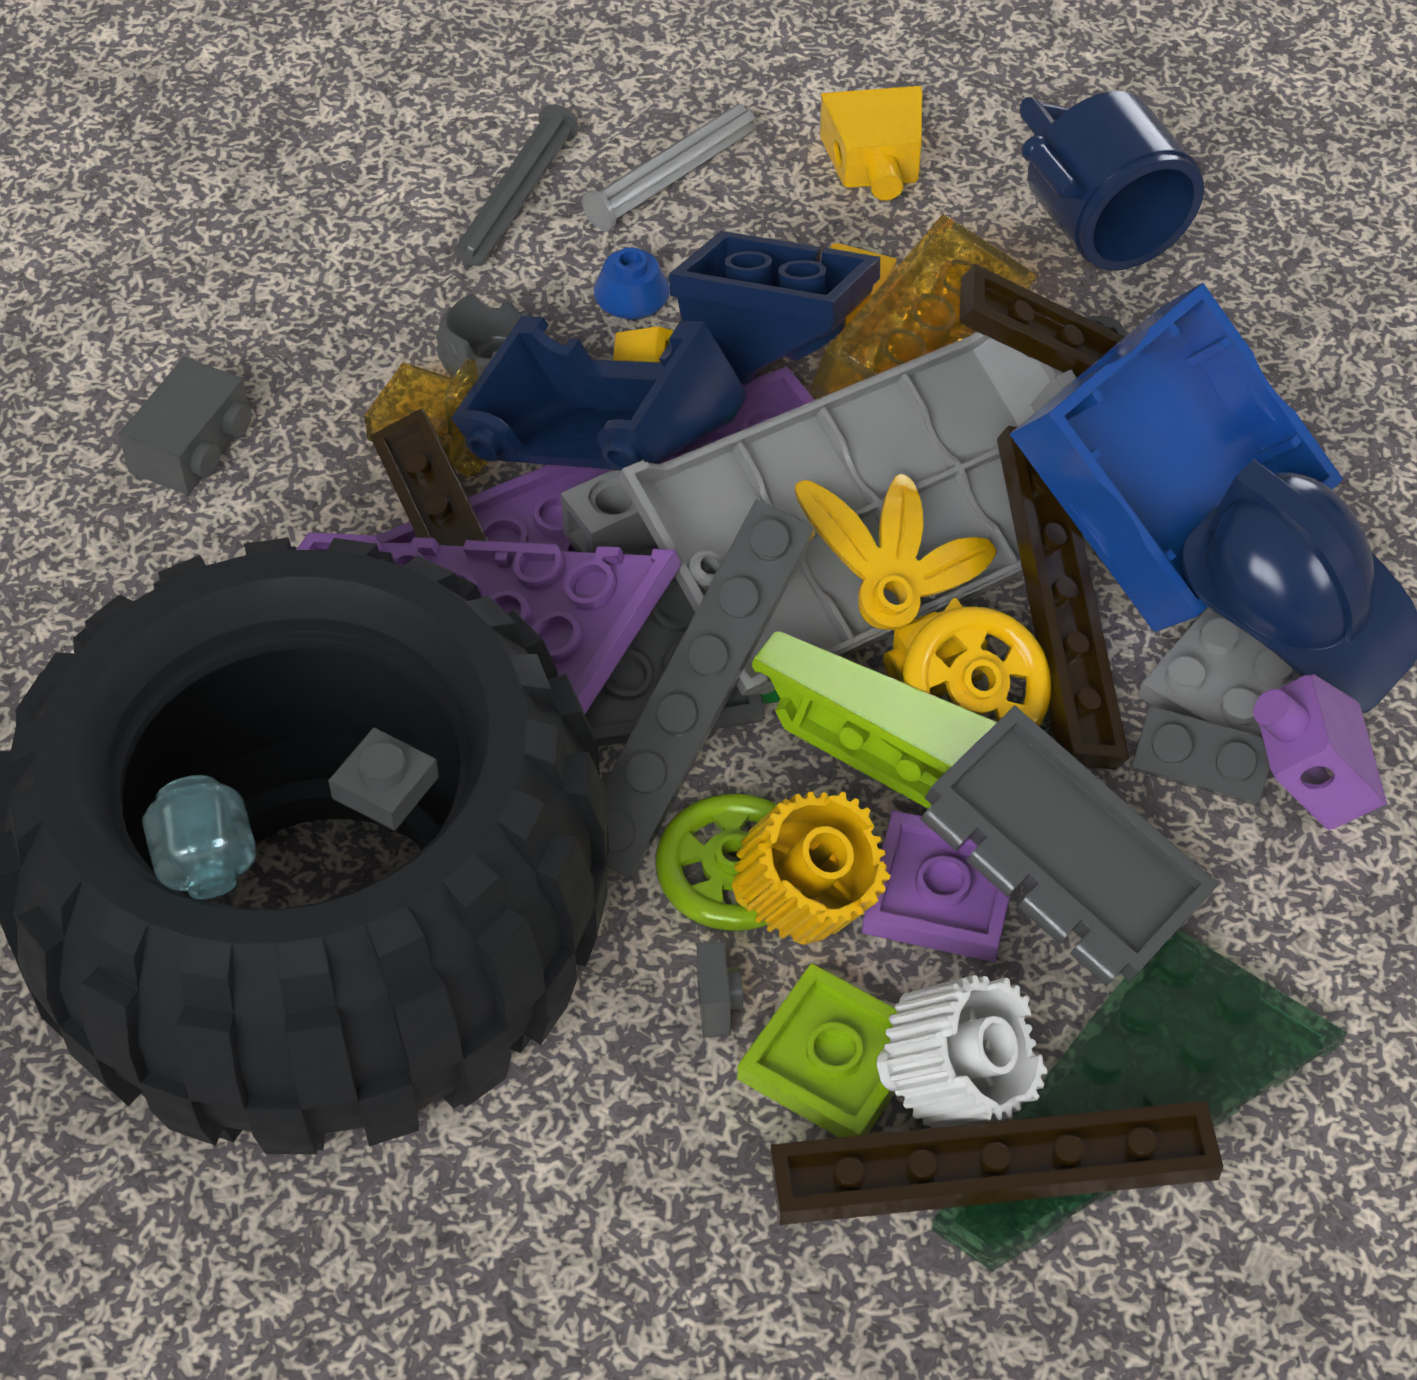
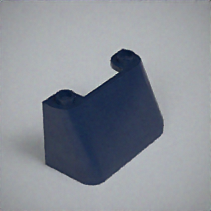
[451,316,746,471]

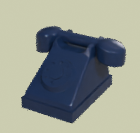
[669,231,880,385]

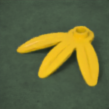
[795,474,996,630]

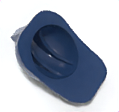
[1181,459,1417,714]

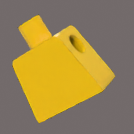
[819,86,922,200]

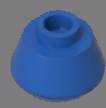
[594,247,670,320]

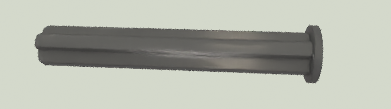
[455,104,579,268]

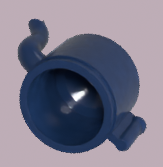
[1019,91,1204,271]

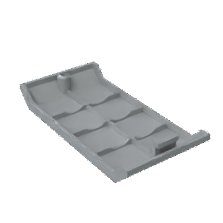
[618,332,1089,696]

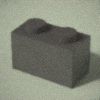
[118,357,252,495]

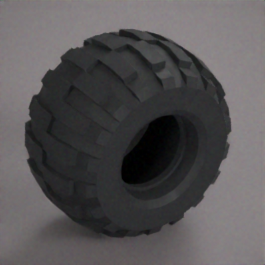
[0,538,609,1154]

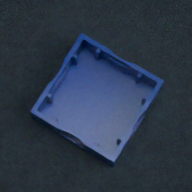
[1010,283,1343,632]

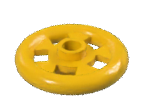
[903,606,1051,727]

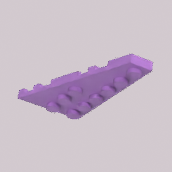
[296,532,682,714]

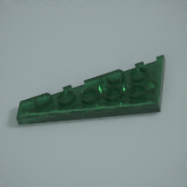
[932,929,1347,1272]

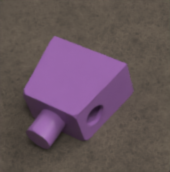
[1253,674,1387,830]

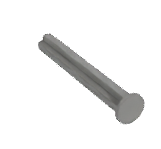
[582,104,755,232]

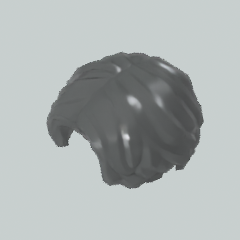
[436,294,532,388]

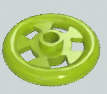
[655,793,777,931]

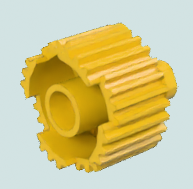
[732,791,891,945]

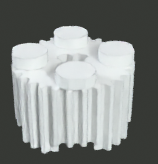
[876,975,1047,1128]

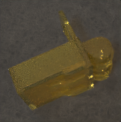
[364,358,490,476]

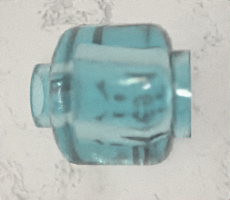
[143,775,256,899]

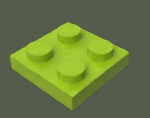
[737,963,897,1137]

